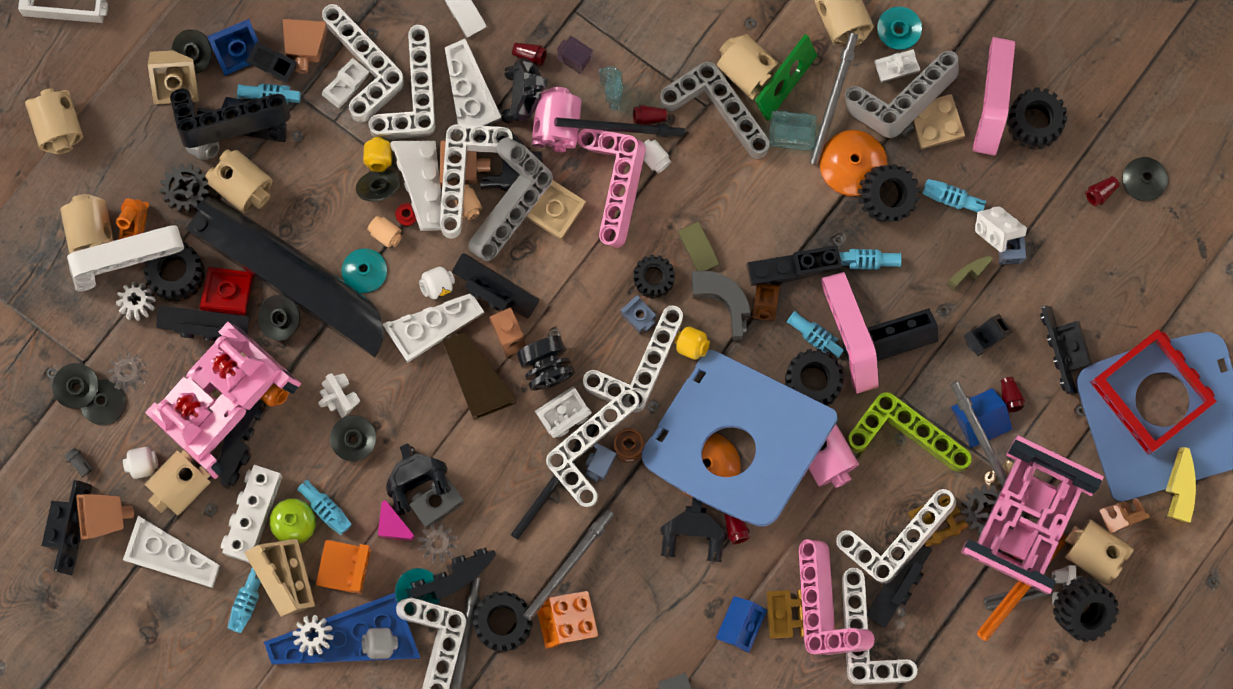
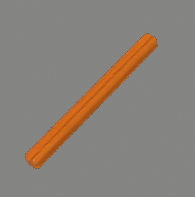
[977,534,1067,641]

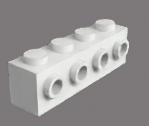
[221,465,283,563]

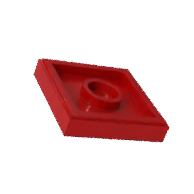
[200,267,254,316]

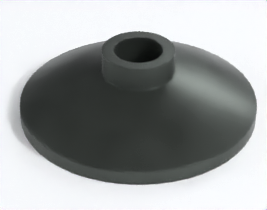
[171,29,212,74]
[1122,157,1168,201]
[356,169,400,202]
[258,295,300,341]
[52,363,99,409]
[81,379,126,425]
[330,415,376,462]

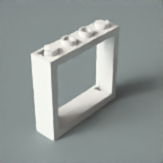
[18,0,108,23]

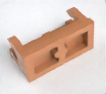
[1099,498,1150,534]

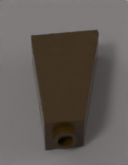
[443,332,516,420]

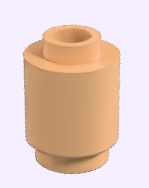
[453,184,483,220]
[367,216,402,248]

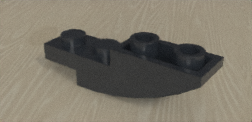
[746,245,842,286]
[220,399,266,490]
[405,547,496,600]

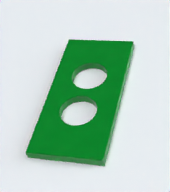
[755,34,818,121]

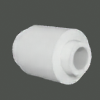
[644,139,671,173]

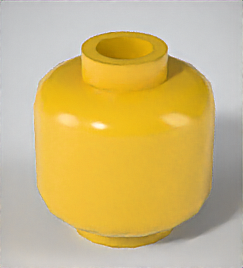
[363,137,393,172]
[674,326,710,360]

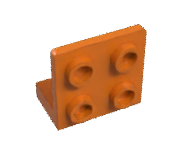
[316,540,371,595]
[537,591,598,649]

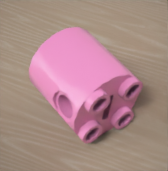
[532,87,582,152]
[808,424,859,488]

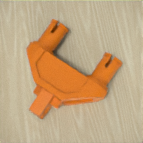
[116,198,149,240]

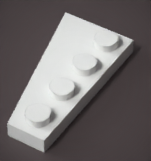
[445,39,502,138]
[390,141,442,231]
[382,294,485,363]
[123,516,220,588]

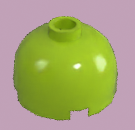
[269,499,316,544]

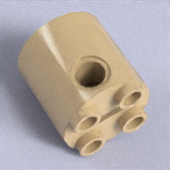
[814,0,874,46]
[717,34,781,100]
[25,88,84,154]
[205,149,273,214]
[60,194,114,254]
[145,450,211,516]
[1064,519,1134,585]

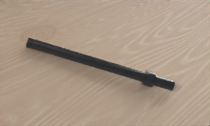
[554,117,685,138]
[511,424,599,540]

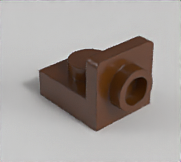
[752,284,779,321]

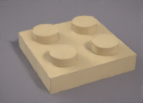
[912,94,965,150]
[525,180,586,240]

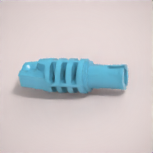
[237,83,301,104]
[922,179,986,213]
[839,249,901,270]
[787,311,844,358]
[297,480,351,535]
[227,568,261,633]

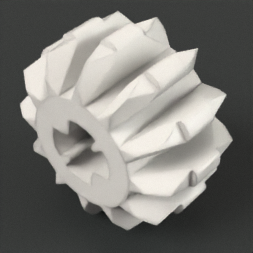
[116,281,156,321]
[293,615,333,656]

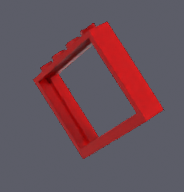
[1090,329,1217,455]

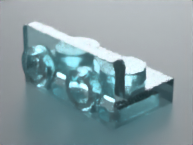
[599,66,624,110]
[769,111,817,150]

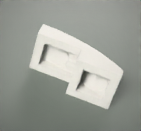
[445,0,487,38]
[322,58,370,108]

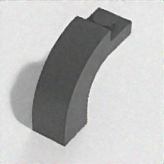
[691,271,750,341]

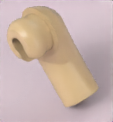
[984,459,1014,486]

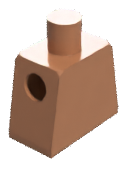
[283,19,328,73]
[440,141,491,188]
[489,308,526,358]
[76,494,134,539]

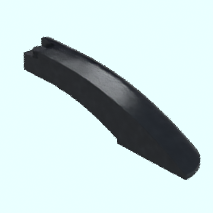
[185,195,384,358]

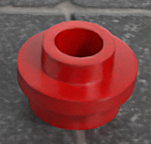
[395,203,417,226]

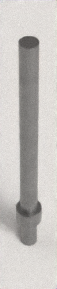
[809,32,858,165]
[950,381,1007,488]
[523,510,614,621]
[452,578,481,689]

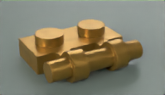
[908,495,968,548]
[766,590,804,639]

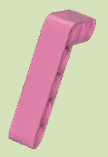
[973,37,1015,156]
[577,129,646,248]
[821,272,879,394]
[799,539,874,655]

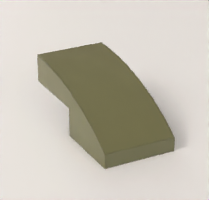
[677,221,719,271]
[947,256,993,291]

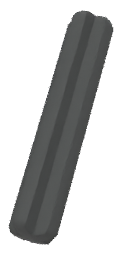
[984,587,1052,610]

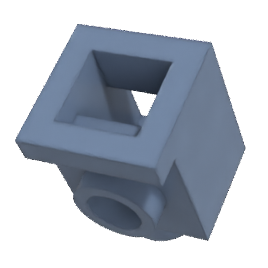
[998,236,1026,265]
[620,295,656,334]
[585,443,616,482]

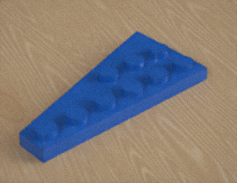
[264,593,421,665]

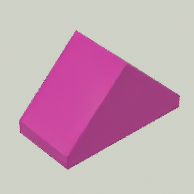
[378,500,416,541]

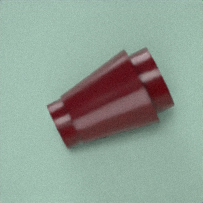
[512,42,547,66]
[633,104,667,125]
[1085,176,1120,206]
[1000,377,1025,413]
[724,513,750,545]

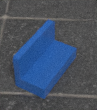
[716,596,767,653]

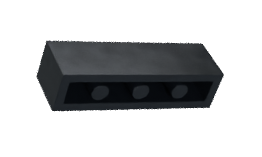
[843,308,938,362]

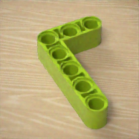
[847,392,972,472]

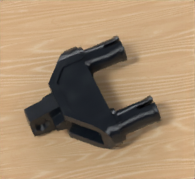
[501,58,548,124]
[479,127,543,191]
[386,443,451,515]
[660,497,727,562]

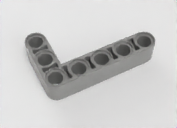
[845,51,959,138]
[660,62,769,159]
[468,138,553,261]

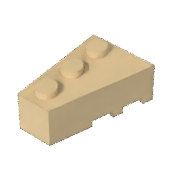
[244,539,315,616]

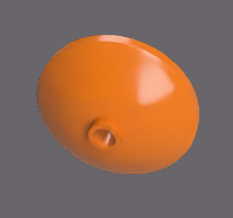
[819,130,887,196]
[682,433,741,498]

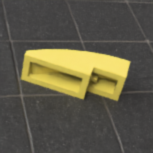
[1165,447,1196,523]

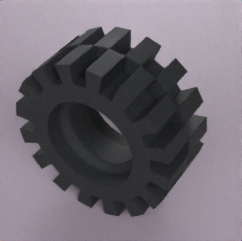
[633,255,675,299]

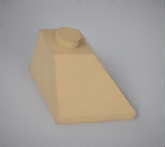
[148,50,199,104]

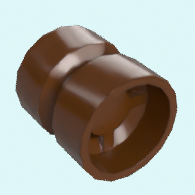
[614,428,644,463]

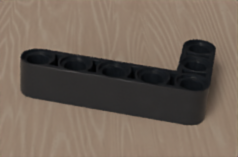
[170,88,290,148]

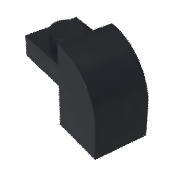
[246,42,297,83]
[964,314,1013,356]

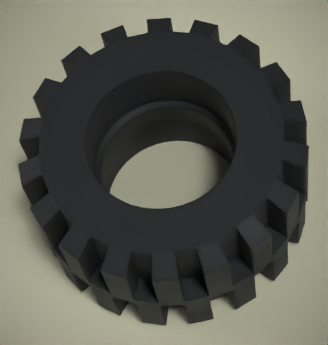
[1007,88,1067,149]
[858,164,920,222]
[143,241,205,302]
[785,349,844,406]
[1053,577,1119,642]
[473,591,533,652]

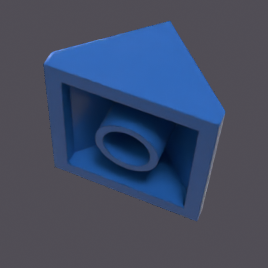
[207,19,259,76]
[951,388,1012,449]

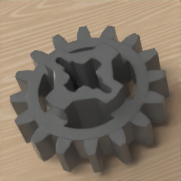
[160,163,210,213]
[961,485,1001,535]

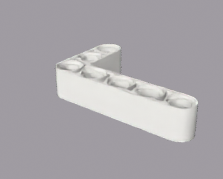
[322,4,404,123]
[369,25,436,140]
[440,124,513,239]
[67,225,184,292]
[583,306,683,413]
[546,390,640,507]
[836,489,956,584]
[841,568,918,685]
[396,598,466,689]

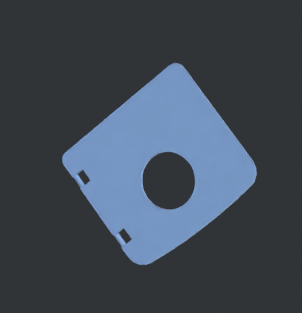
[1076,332,1233,502]
[642,350,838,527]

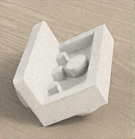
[975,207,1027,252]
[535,386,592,438]

